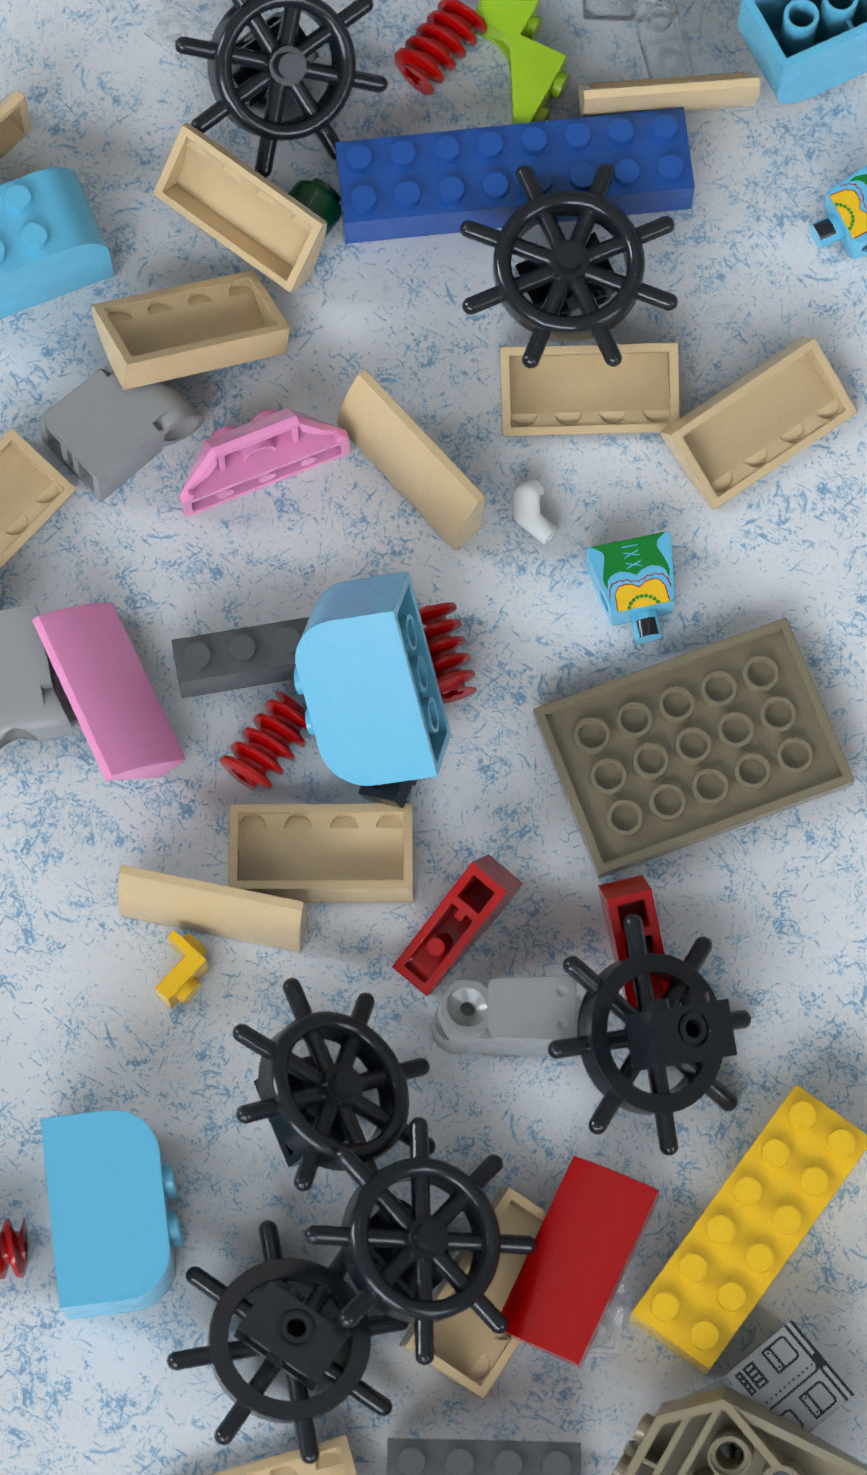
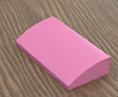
[32,602,186,781]

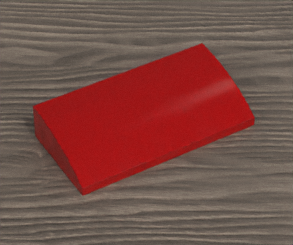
[501,1156,660,1369]

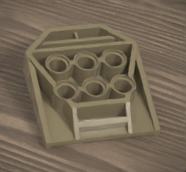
[612,1386,867,1475]

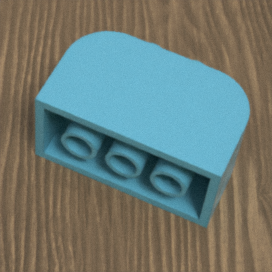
[737,0,867,104]
[0,167,114,319]
[294,571,451,786]
[40,1110,183,1320]

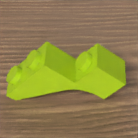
[473,0,570,124]

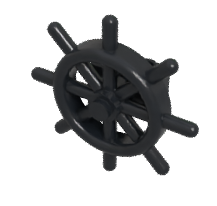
[175,0,388,178]
[460,163,678,369]
[548,913,751,1156]
[232,978,436,1191]
[304,1117,536,1365]
[167,1220,409,1464]

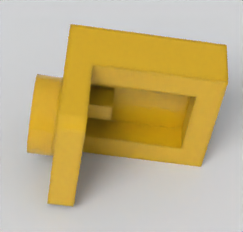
[155,930,209,1009]

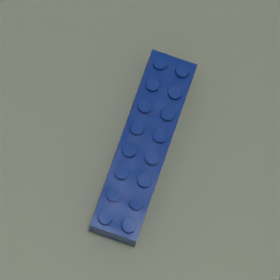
[335,107,695,244]

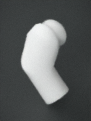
[512,479,559,545]

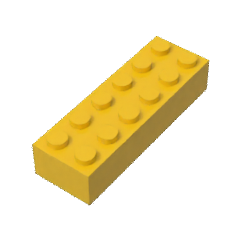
[629,1084,867,1376]

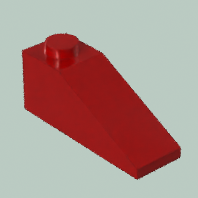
[392,854,523,996]
[598,875,669,1010]

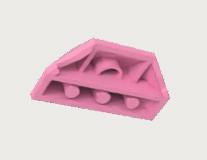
[179,408,350,518]

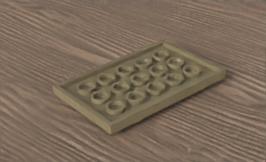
[533,617,855,879]

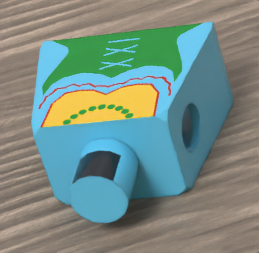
[810,165,867,259]
[584,531,675,643]

